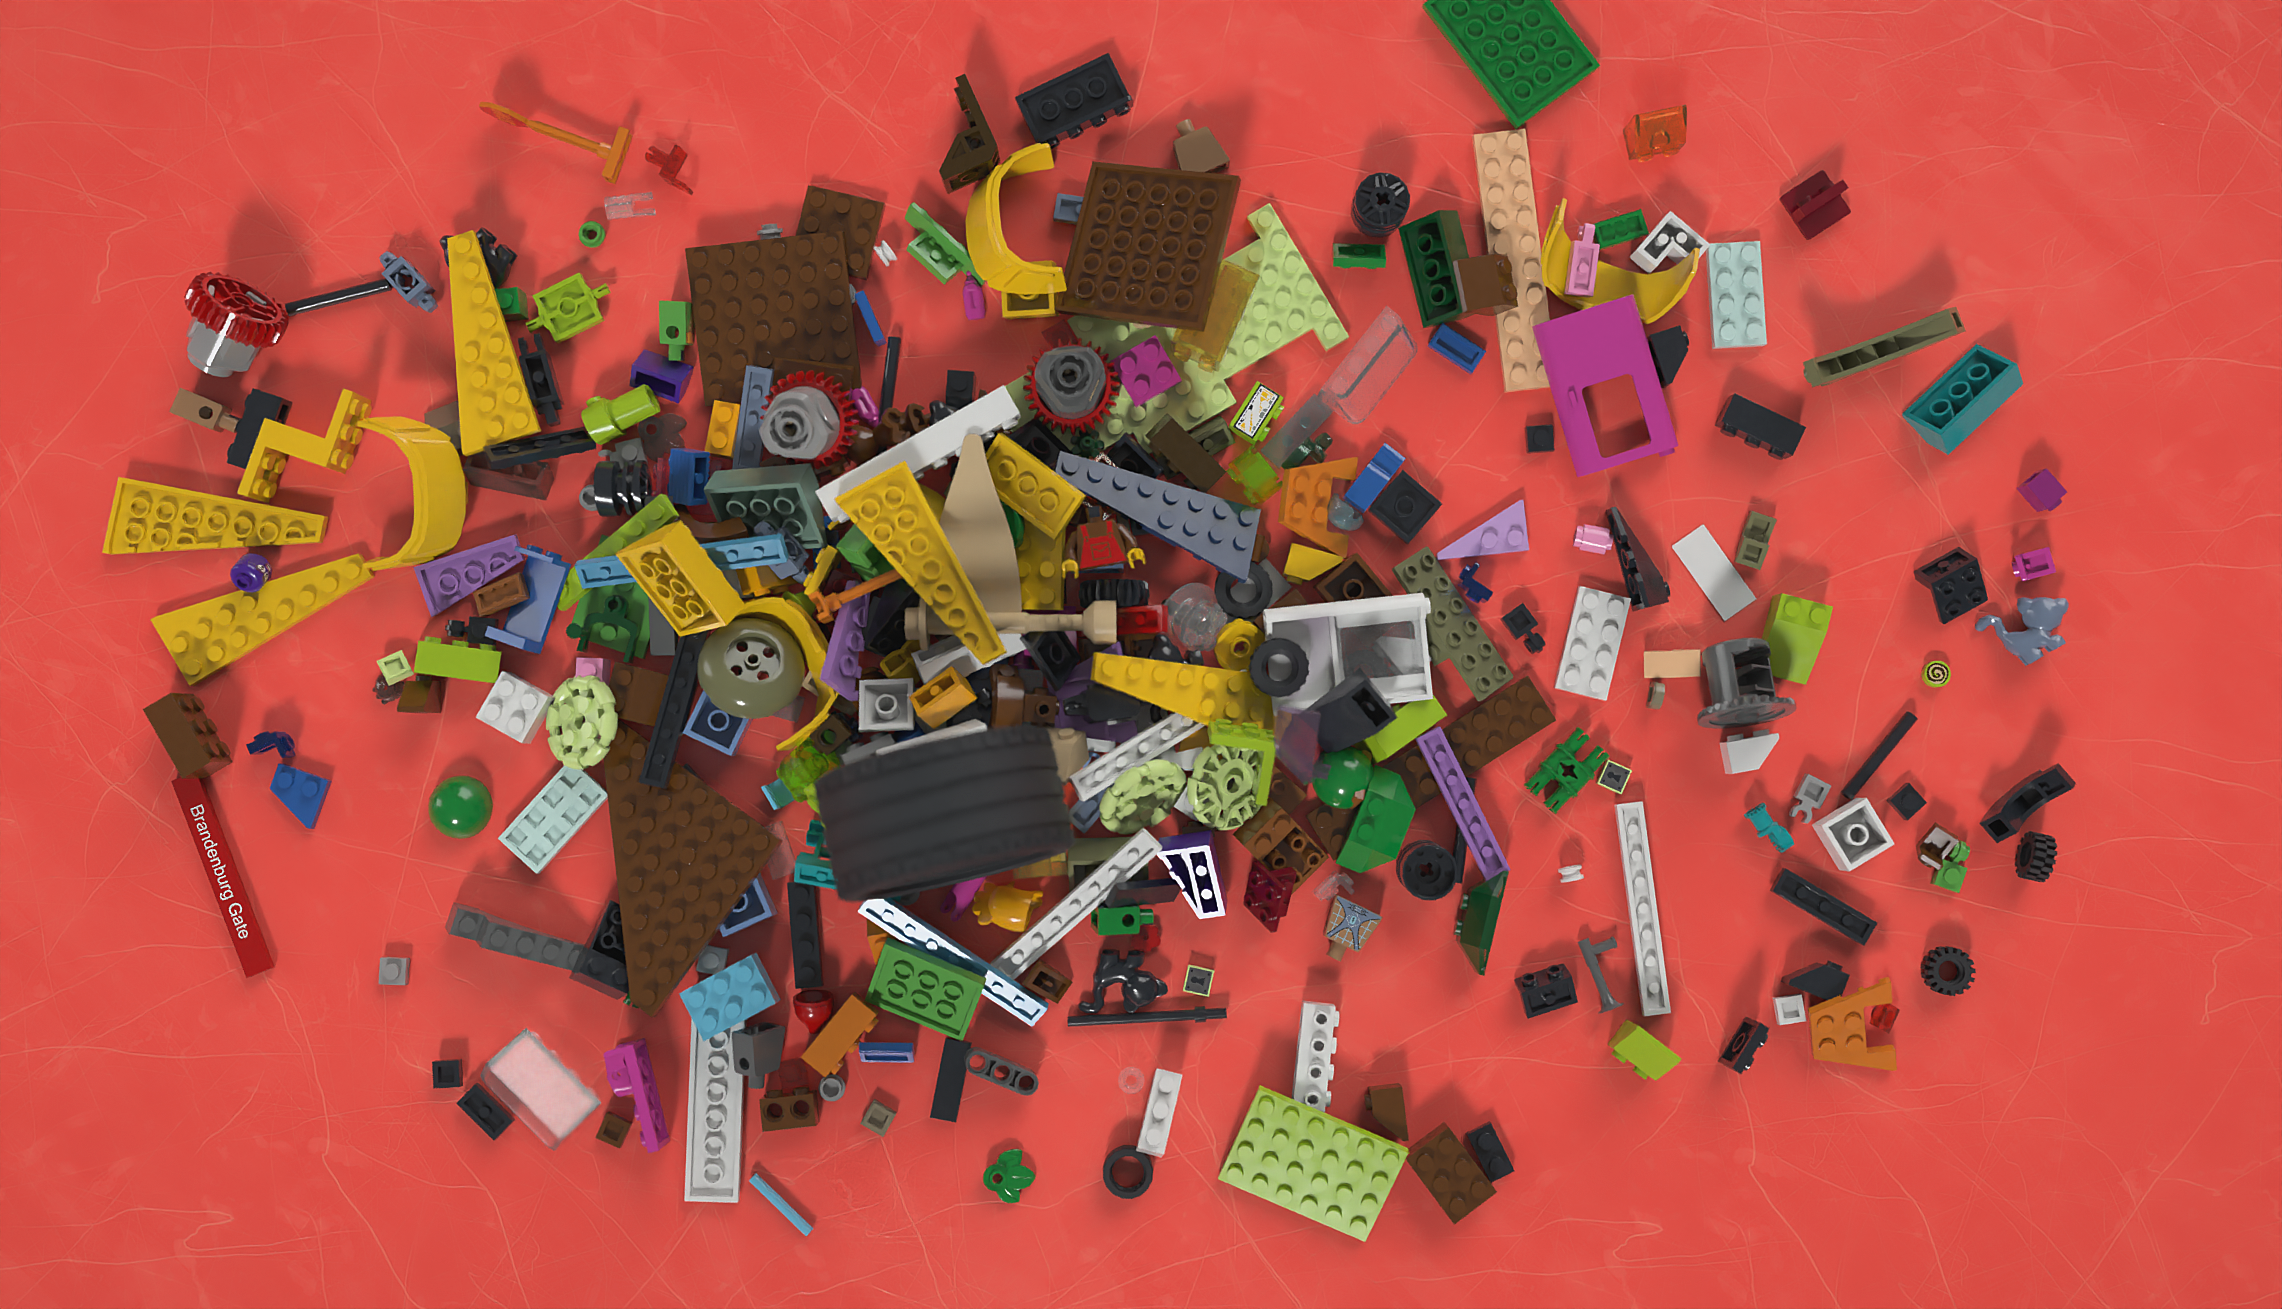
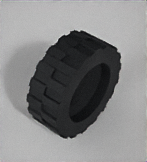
[1214,561,1273,619]
[1249,638,1309,697]

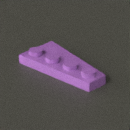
[413,534,525,617]
[820,581,870,701]

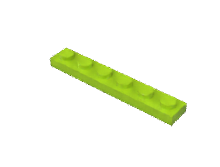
[557,494,679,611]

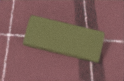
[1152,416,1236,480]

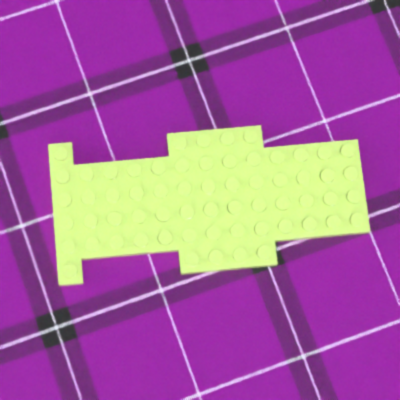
[1005,203,1349,459]

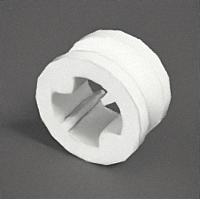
[873,240,898,267]
[1558,865,1584,883]

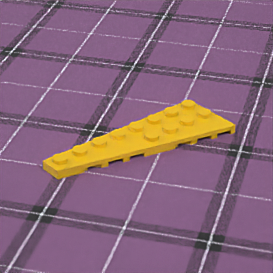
[447,230,541,456]
[834,460,1008,665]
[102,477,328,555]
[150,554,375,686]
[1091,653,1293,756]

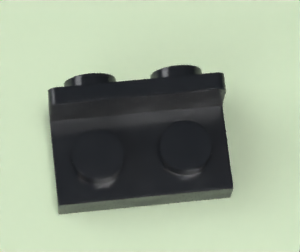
[1514,964,1578,1019]

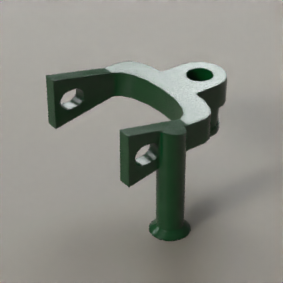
[566,595,640,664]

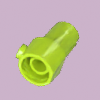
[581,384,660,445]

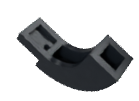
[1980,763,2076,843]

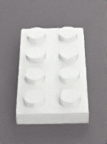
[1553,586,1631,701]

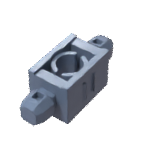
[379,251,438,313]
[754,521,810,584]

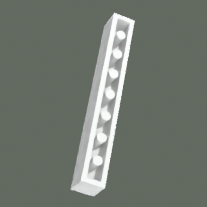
[815,385,1021,523]

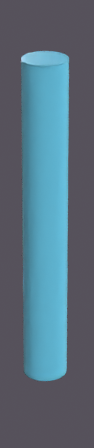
[749,1173,813,1236]

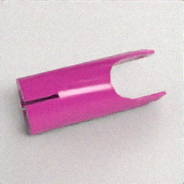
[940,876,987,922]

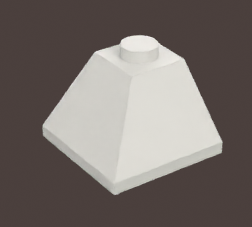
[859,678,917,732]

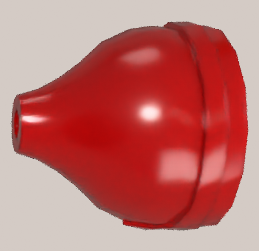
[793,990,834,1034]

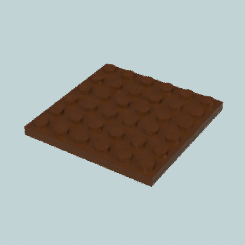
[1055,162,1241,332]
[685,231,862,407]

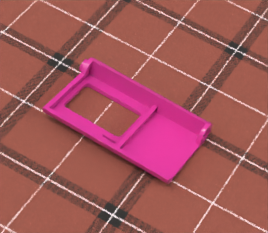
[1532,294,1679,477]

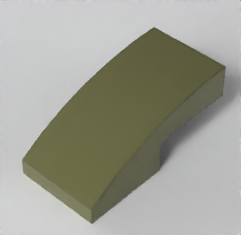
[1734,510,1777,570]

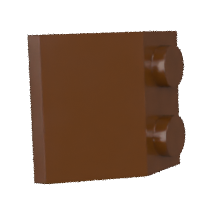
[1453,254,1518,316]

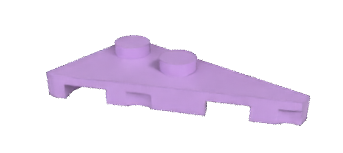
[1436,500,1529,560]

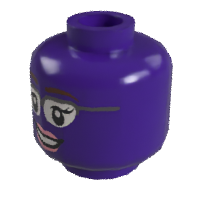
[230,553,272,593]

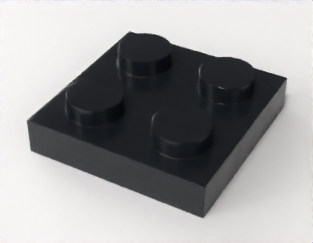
[1367,470,1442,544]
[1718,1016,1770,1074]

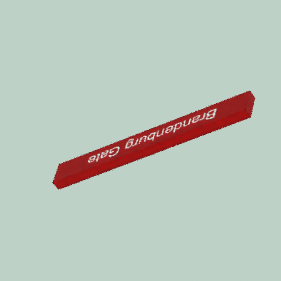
[171,777,275,978]

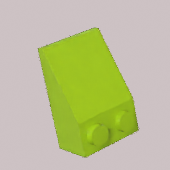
[1762,593,1833,685]

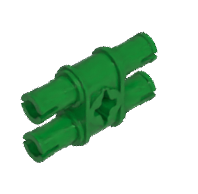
[1524,727,1610,814]

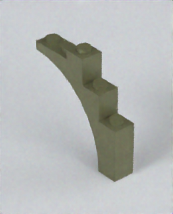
[1803,307,1966,387]

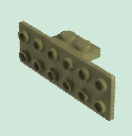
[1392,547,1513,701]

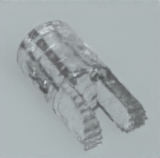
[604,192,656,220]

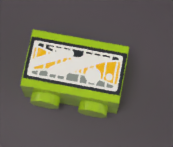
[1229,381,1284,446]

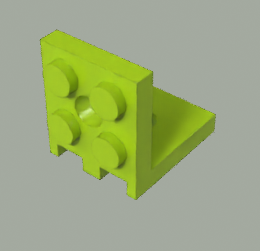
[1207,719,1277,806]

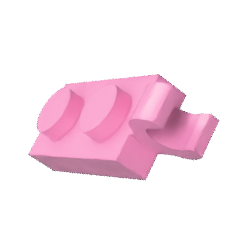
[1564,223,1600,298]

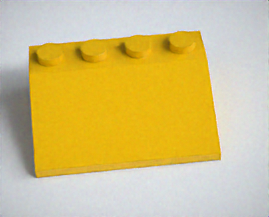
[615,521,745,637]

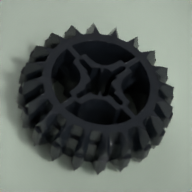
[1079,579,1150,608]

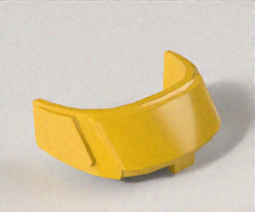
[966,143,1067,295]
[1540,198,1700,324]
[357,416,468,571]
[731,597,839,751]

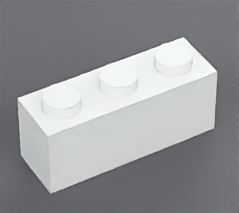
[1136,1068,1183,1157]

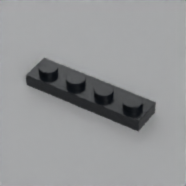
[483,427,596,470]
[1770,868,1877,946]
[787,882,823,989]

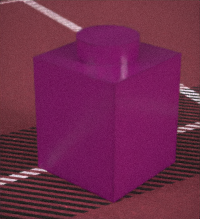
[2016,468,2067,512]

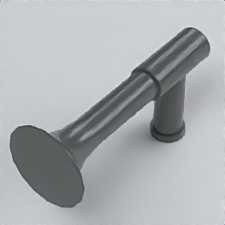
[1578,937,1624,1014]

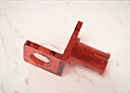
[645,145,693,196]

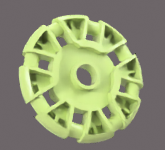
[546,675,618,770]
[1187,744,1262,830]
[1099,760,1187,834]

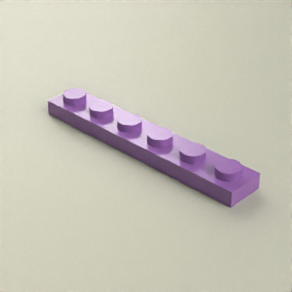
[1415,726,1511,881]

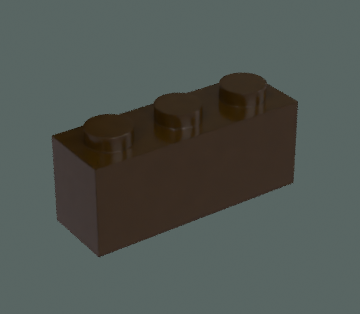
[1145,413,1226,493]

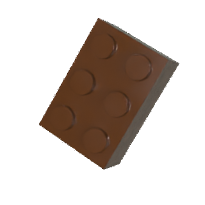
[143,693,232,779]
[1406,1122,1497,1225]

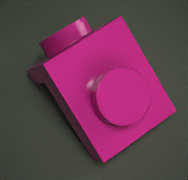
[2012,547,2056,581]

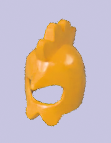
[972,881,1043,932]

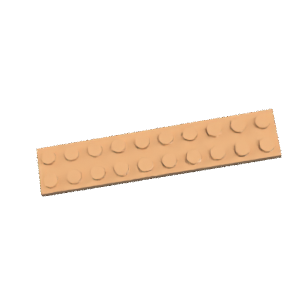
[1472,129,1550,393]

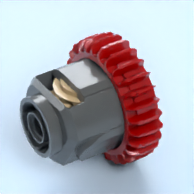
[1023,337,1120,435]

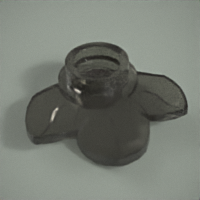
[638,413,687,463]

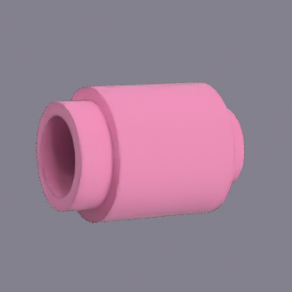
[1573,524,1614,554]

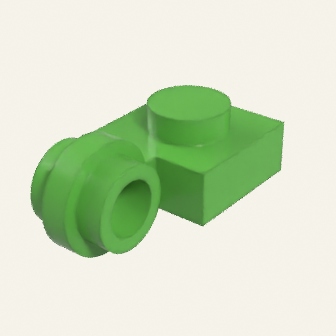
[1931,840,1970,893]

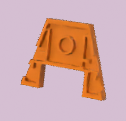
[1278,457,1358,559]
[1808,977,1897,1071]

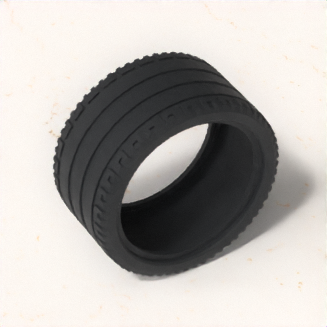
[814,726,1075,902]

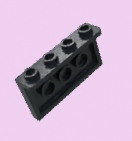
[1015,53,1133,150]

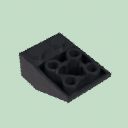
[864,577,921,655]
[1296,668,1398,753]
[569,900,629,1000]

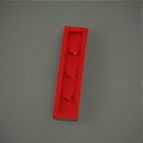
[1076,605,1168,638]

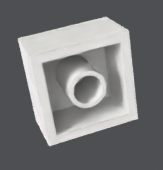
[476,671,555,744]
[1812,798,1894,872]

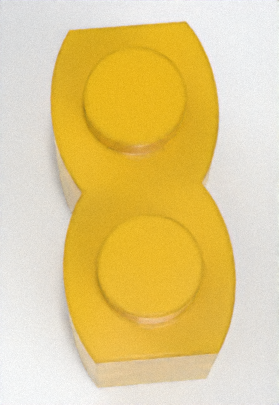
[880,640,932,685]

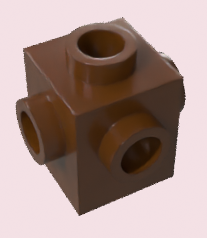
[1022,687,1060,727]

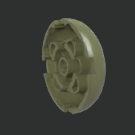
[697,617,805,719]

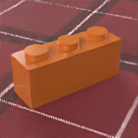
[801,992,879,1078]

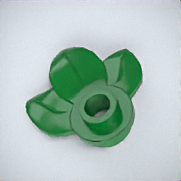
[983,1149,1036,1203]

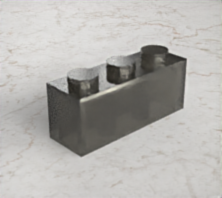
[463,451,555,500]

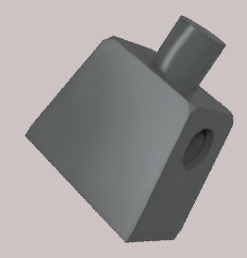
[732,1022,785,1089]

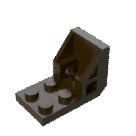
[939,74,1000,194]

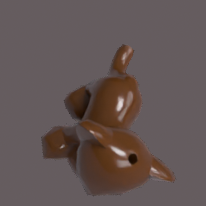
[845,403,931,467]

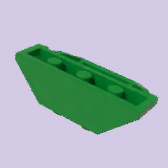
[1335,765,1416,873]

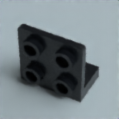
[1913,547,1988,624]

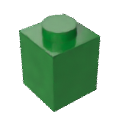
[494,287,529,322]

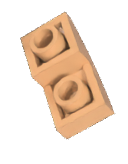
[1644,649,1701,678]

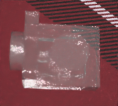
[1312,871,1355,901]

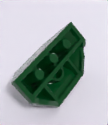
[1453,871,1509,976]

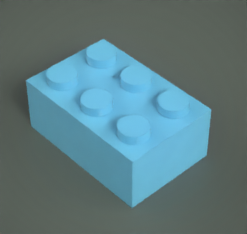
[679,953,781,1041]

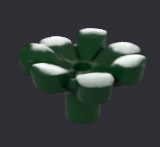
[1070,430,1105,460]

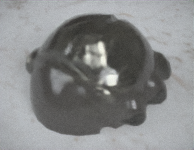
[372,673,405,704]

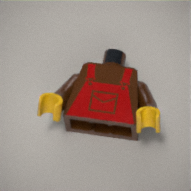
[1062,506,1146,578]

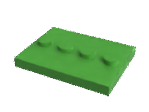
[572,535,650,659]
[864,938,987,1041]

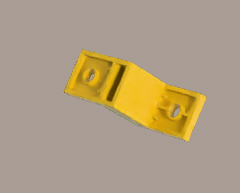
[237,388,372,503]

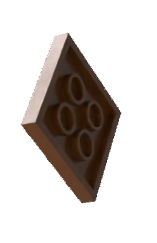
[796,185,885,280]

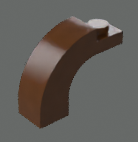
[671,504,749,544]
[987,663,1024,729]

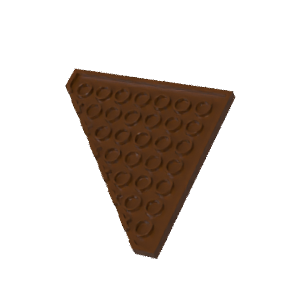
[603,719,783,1017]

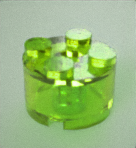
[1226,444,1283,505]
[776,739,841,803]

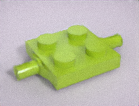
[525,273,611,344]

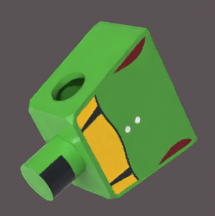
[659,300,695,361]

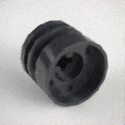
[1351,172,1410,238]
[594,460,652,517]
[1395,840,1458,901]

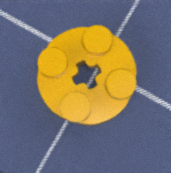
[1212,618,1265,672]

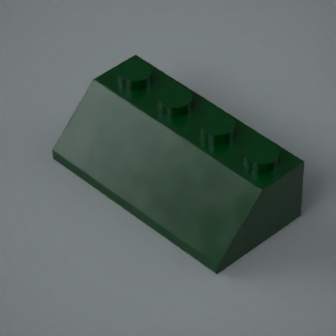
[1398,210,1474,328]

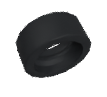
[1103,1145,1153,1199]

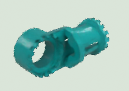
[1744,803,1794,853]

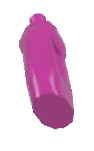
[962,271,986,320]
[851,386,879,428]

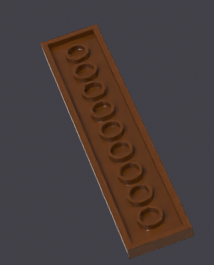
[1305,676,1556,861]

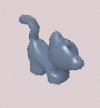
[1975,597,2069,666]

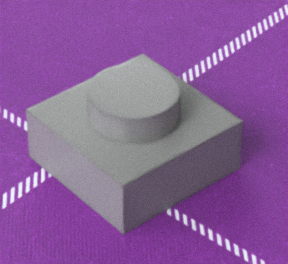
[378,957,410,985]

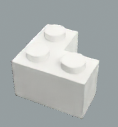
[1629,211,1710,274]

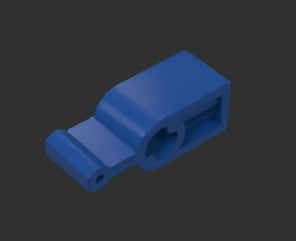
[1343,443,1406,514]

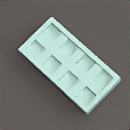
[1706,241,1767,349]
[498,765,608,874]

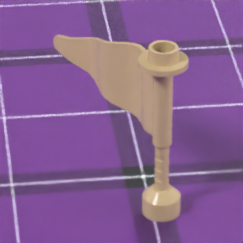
[905,434,1116,651]

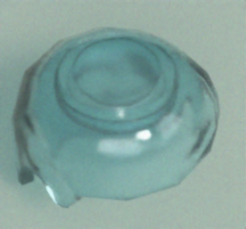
[1327,493,1364,531]

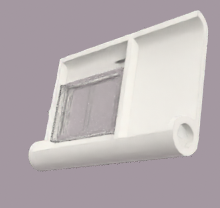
[1263,593,1433,716]

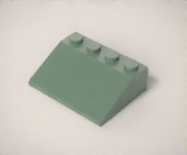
[703,464,827,549]

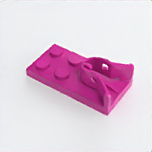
[603,1038,670,1153]

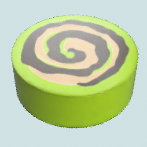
[1921,661,1951,688]

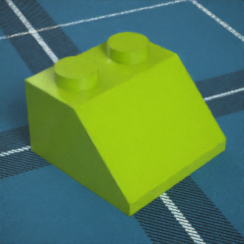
[1607,1019,1681,1081]

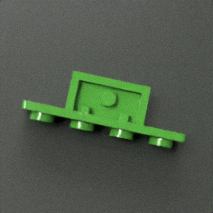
[905,202,986,286]

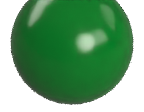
[1311,746,1374,809]
[428,775,493,839]

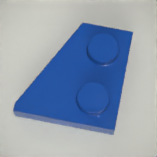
[270,763,332,829]

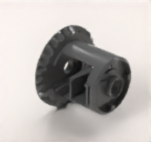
[1697,638,1796,729]

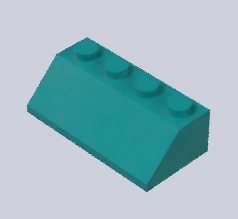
[1902,344,2023,455]

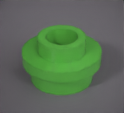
[579,221,606,248]

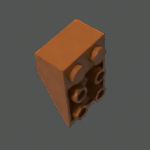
[1232,797,1329,894]

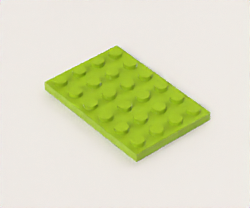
[1218,1085,1408,1242]

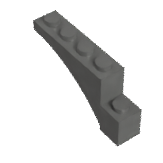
[445,902,585,971]

